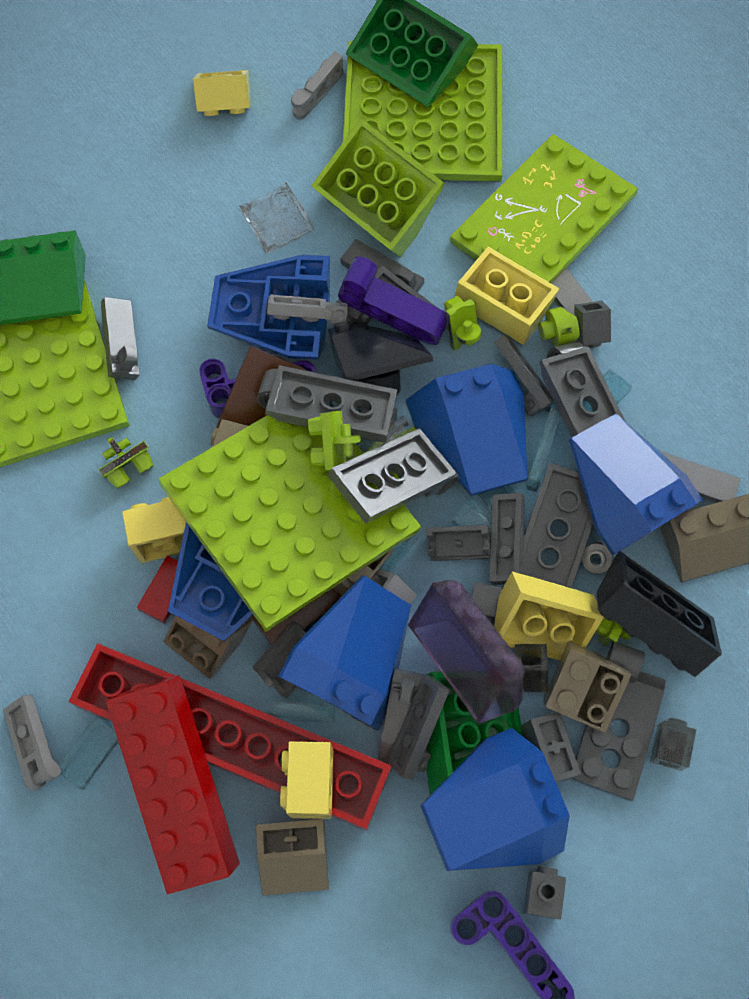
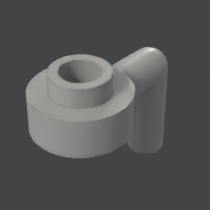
[582,542,614,574]

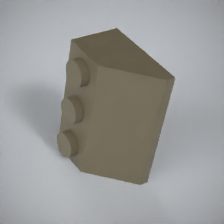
[660,494,749,583]

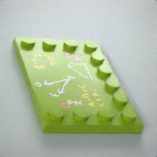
[450,134,638,284]

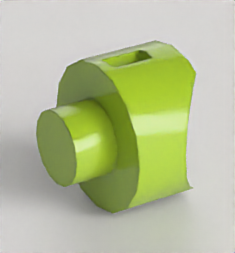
[538,306,580,347]

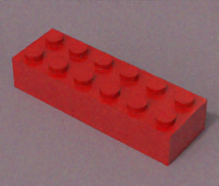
[106,675,240,895]

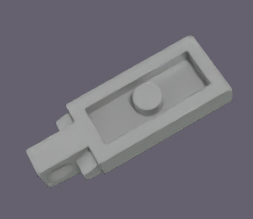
[267,295,348,324]

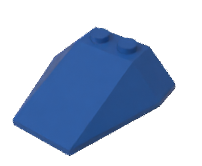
[207,255,330,360]
[405,364,527,496]
[569,414,703,556]
[168,522,253,642]
[278,575,411,731]
[420,728,570,871]

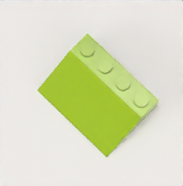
[311,118,445,258]

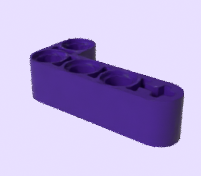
[338,256,447,345]
[199,358,316,418]
[450,891,575,999]

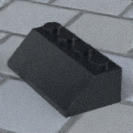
[597,551,722,677]

